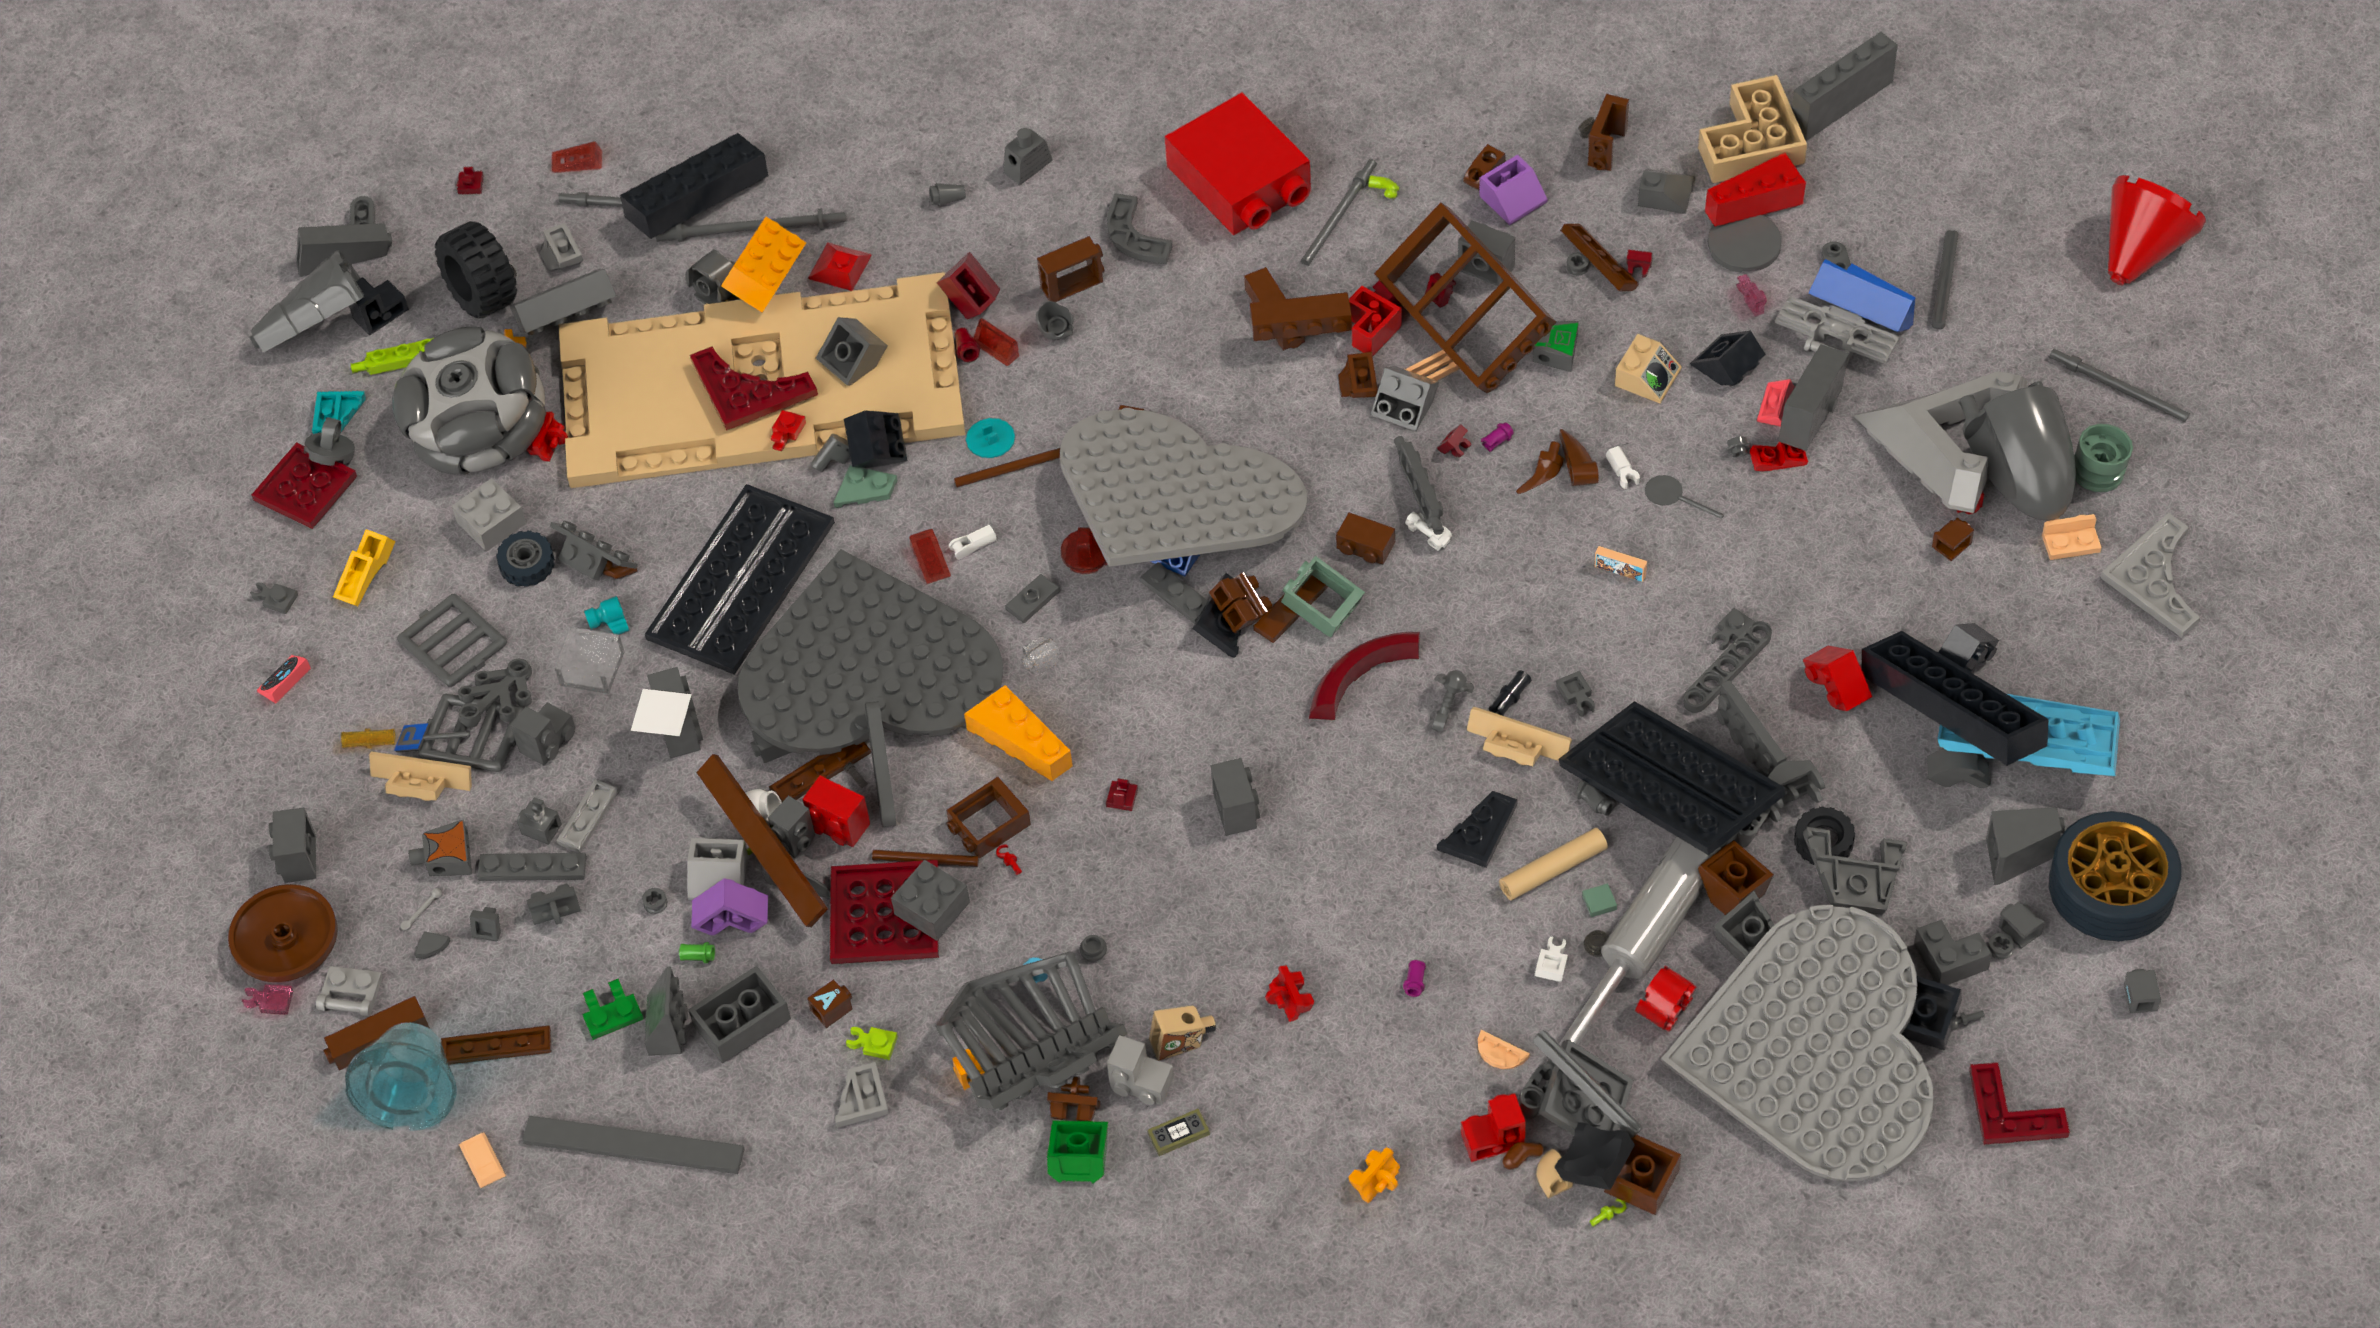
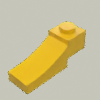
[333,529,396,607]

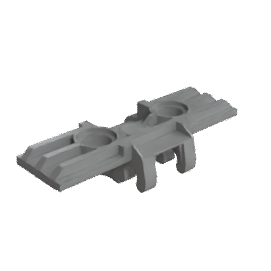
[1775,296,1899,364]

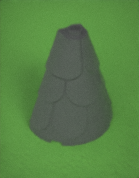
[249,249,364,353]

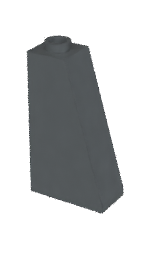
[296,223,392,277]

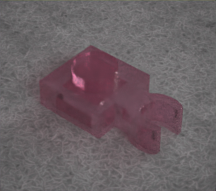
[1736,274,1767,317]
[242,984,293,1015]

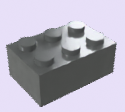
[647,667,703,759]
[688,966,791,1064]

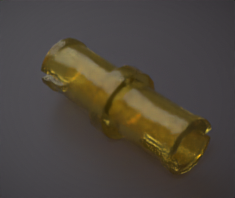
[341,728,396,749]

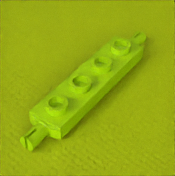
[350,338,434,375]

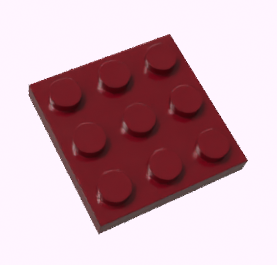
[251,442,357,529]

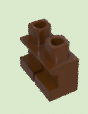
[1209,572,1272,633]

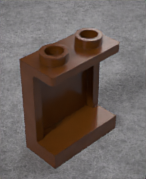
[1588,94,1629,171]

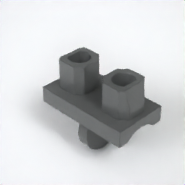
[527,883,581,925]

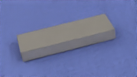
[556,779,619,853]

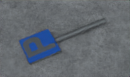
[394,723,470,752]

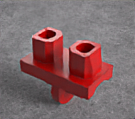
[526,412,568,462]
[1265,965,1314,1022]

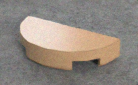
[1478,1030,1530,1069]

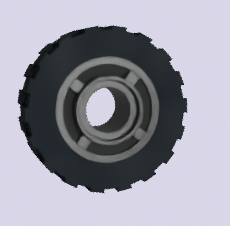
[496,530,555,587]

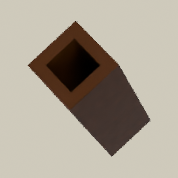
[1244,267,1305,351]
[323,996,430,1071]

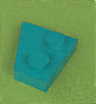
[312,391,366,434]

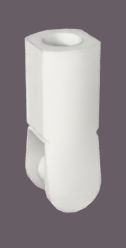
[949,525,997,560]

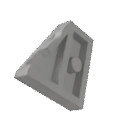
[835,1062,889,1128]

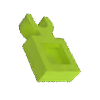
[846,1027,898,1060]

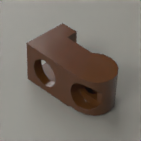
[1464,144,1506,191]

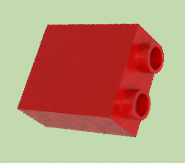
[1165,92,1311,236]

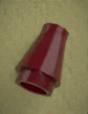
[954,328,980,362]

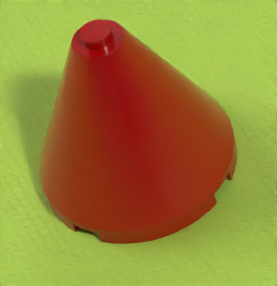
[2108,175,2206,285]

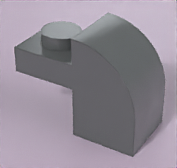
[1927,748,1990,788]

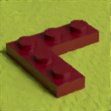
[1969,1062,2070,1145]

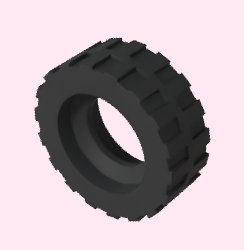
[1794,806,1855,865]

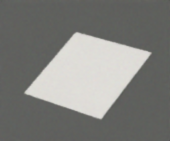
[631,689,691,736]

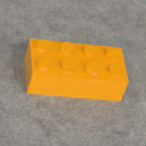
[721,217,807,313]

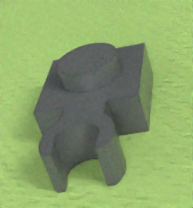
[250,582,298,614]
[1711,608,1755,650]
[1556,671,1595,717]

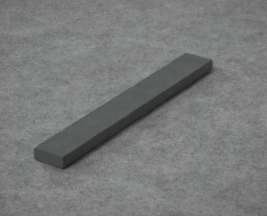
[522,1115,745,1174]

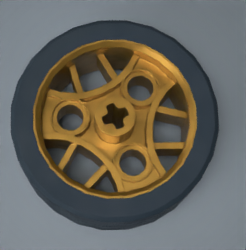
[2048,811,2182,942]

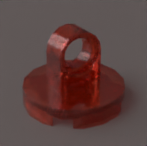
[1061,527,1107,574]

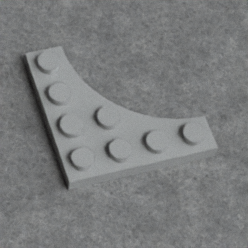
[2100,513,2200,638]

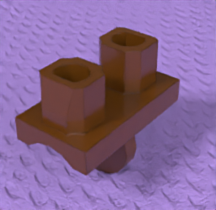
[1047,1076,1101,1121]

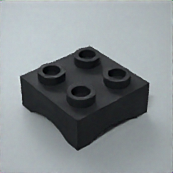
[1555,1122,1635,1190]

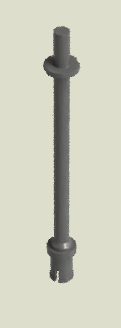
[656,208,847,242]

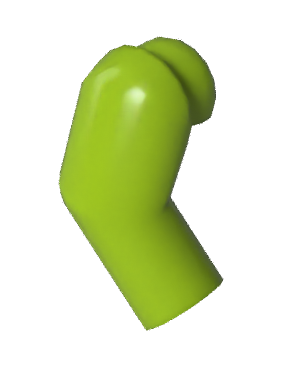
[1368,175,1399,199]

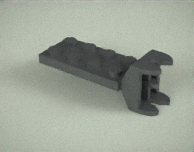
[1716,680,1825,822]

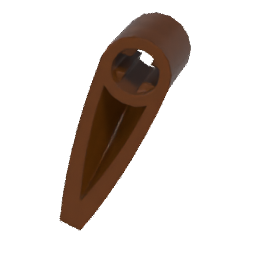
[1559,429,1599,486]

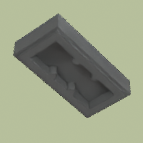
[1005,574,1060,623]

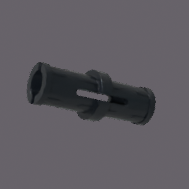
[1488,670,1532,716]

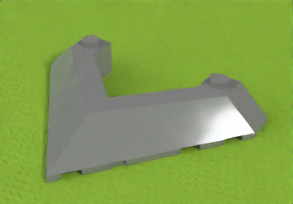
[1853,371,2027,513]

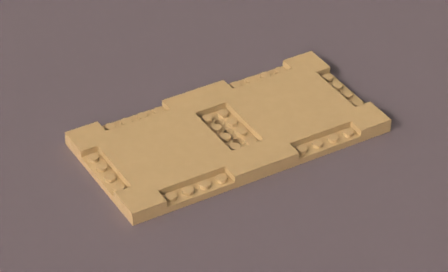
[559,272,966,488]

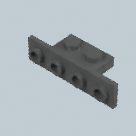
[550,521,638,580]

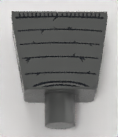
[1004,128,1053,185]

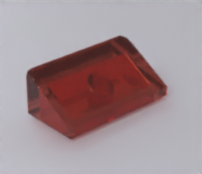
[973,318,1019,366]

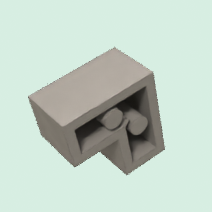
[1107,1035,1174,1105]

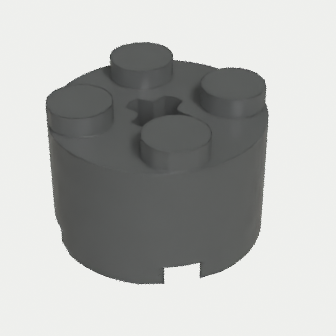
[685,249,735,304]

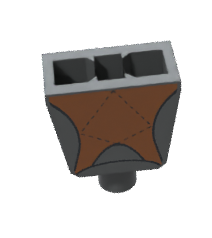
[408,820,472,876]

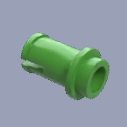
[679,942,715,964]

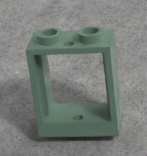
[1281,556,1365,637]

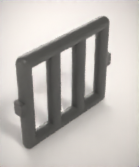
[397,594,507,687]
[419,693,523,772]

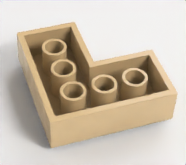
[1698,75,1807,183]

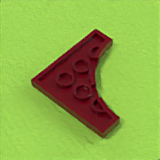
[690,346,818,431]

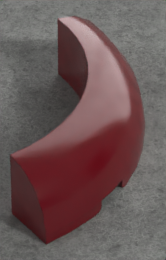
[1309,632,1420,720]

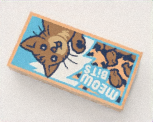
[1595,546,1647,582]

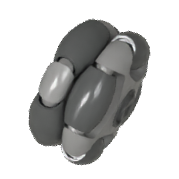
[392,327,546,475]

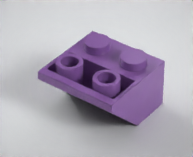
[1480,155,1547,225]

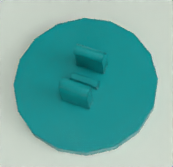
[966,418,1015,458]

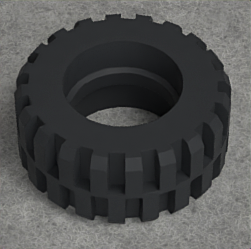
[435,221,517,319]

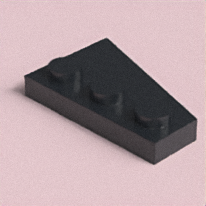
[1192,573,1241,658]

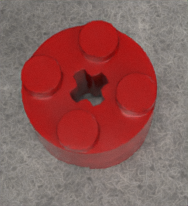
[1635,965,1697,1032]

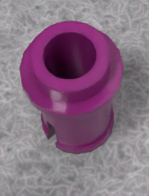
[1481,422,1514,452]
[1403,960,1426,997]

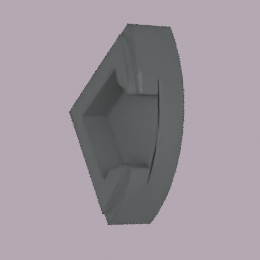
[414,931,450,959]

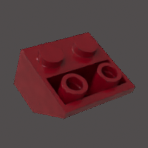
[936,252,1000,320]

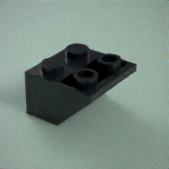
[844,410,908,468]

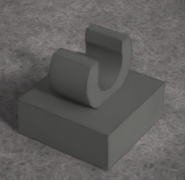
[470,907,501,941]

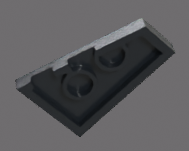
[1437,791,1517,868]

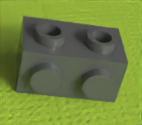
[768,796,815,857]

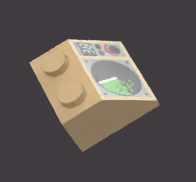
[1615,334,1682,403]

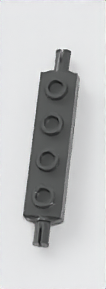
[1394,436,1444,535]

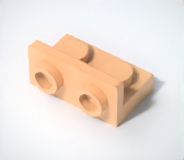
[2042,514,2102,560]

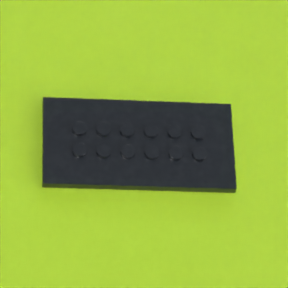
[645,484,835,675]
[1559,701,1786,856]

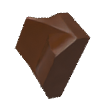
[1338,352,1378,398]

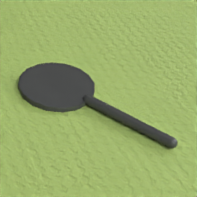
[1645,475,1724,518]

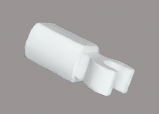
[1606,446,1640,489]

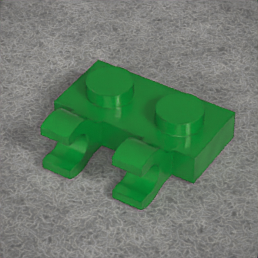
[582,979,644,1040]

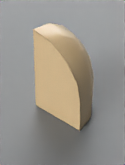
[1537,1149,1573,1199]

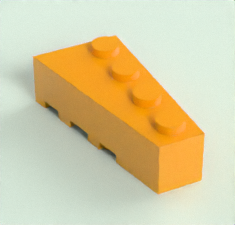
[964,685,1073,781]

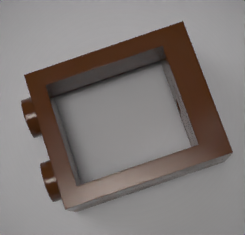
[1037,236,1105,302]
[946,777,1031,859]

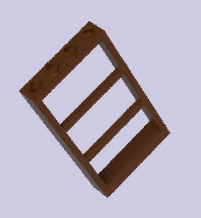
[1374,202,1556,393]

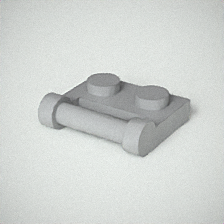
[316,966,383,1017]

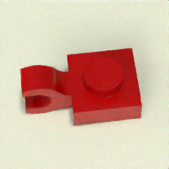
[771,410,806,452]

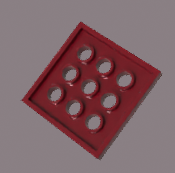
[830,860,939,964]

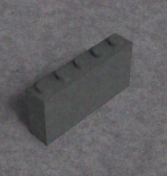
[1792,32,1898,141]

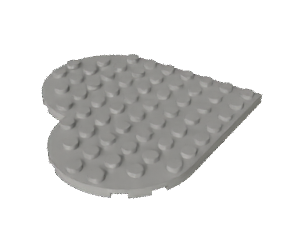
[1060,408,1307,567]
[1661,904,1933,1181]

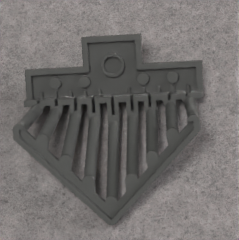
[935,951,1128,1112]

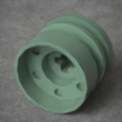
[2074,424,2133,492]

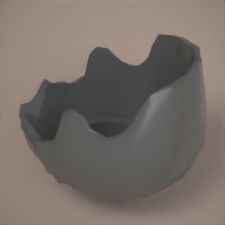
[1036,301,1074,341]

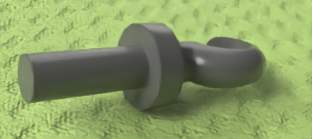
[1952,1010,1985,1031]

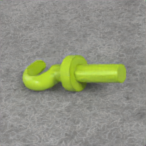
[1590,1198,1627,1226]

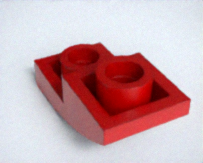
[1749,442,1808,471]

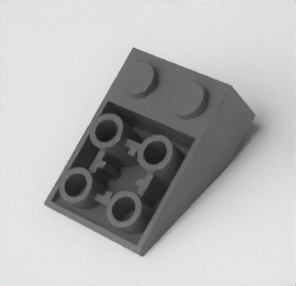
[645,966,688,1056]

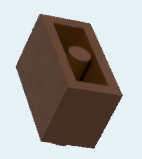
[1336,512,1396,565]

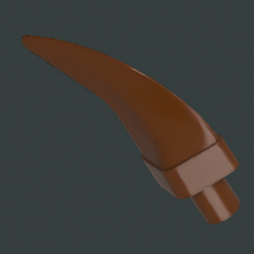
[1516,441,1564,494]

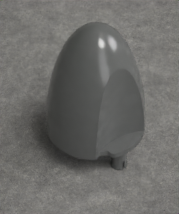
[1958,381,2076,521]

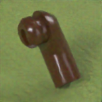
[602,560,638,579]
[1502,1142,1543,1170]

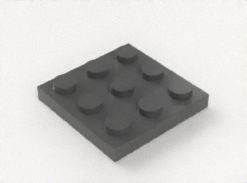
[1539,1039,1634,1135]

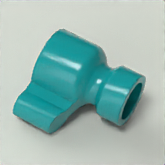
[584,596,630,636]

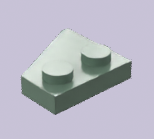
[833,465,897,508]

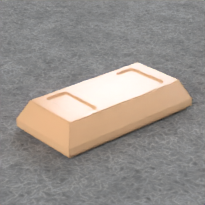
[459,1132,506,1188]

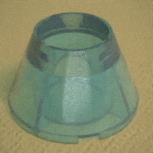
[345,1023,457,1131]

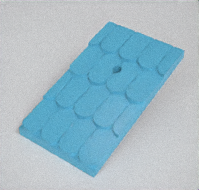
[1938,694,2120,776]

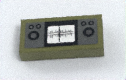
[1147,1109,1210,1156]

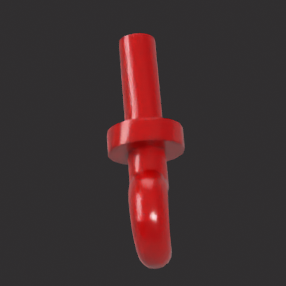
[996,844,1022,875]

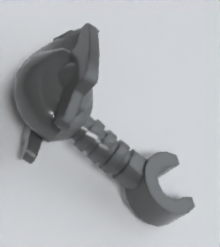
[1432,670,1474,732]

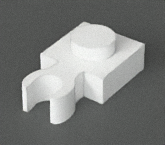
[1535,937,1568,982]

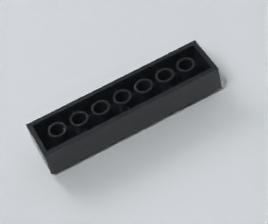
[1861,631,2049,766]

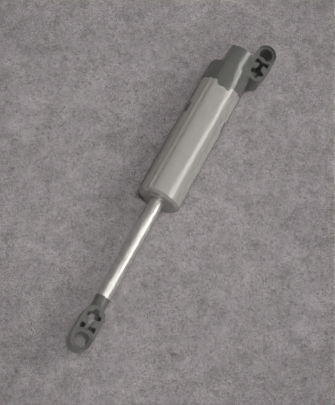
[1517,807,1772,1119]

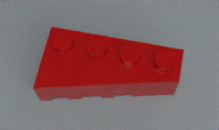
[1705,153,1806,227]

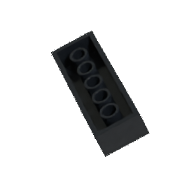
[620,133,769,239]

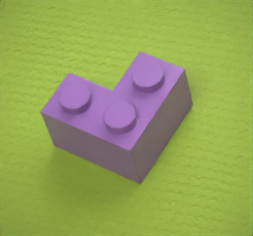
[691,878,768,935]

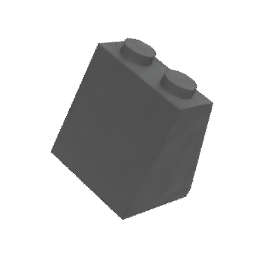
[1986,807,2065,885]

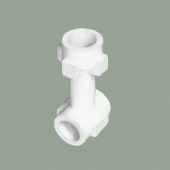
[1405,512,1452,551]

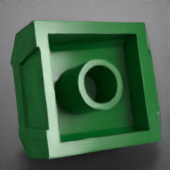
[1047,1120,1108,1184]

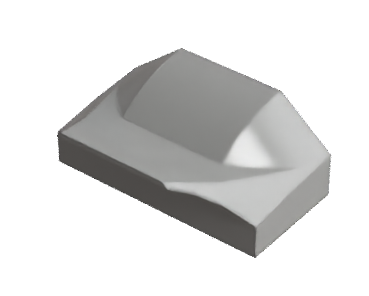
[540,223,583,271]

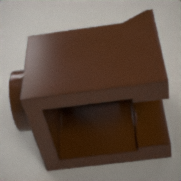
[1932,517,1974,561]

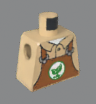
[1149,1006,1216,1061]

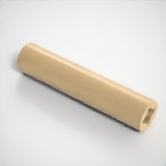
[1499,828,1608,901]

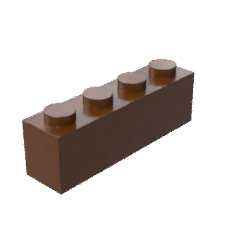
[1250,292,1352,341]

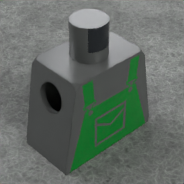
[1533,321,1579,372]

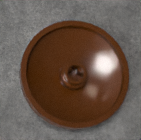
[228,884,338,982]

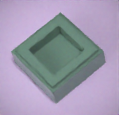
[1582,883,1617,917]

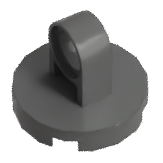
[304,417,355,465]

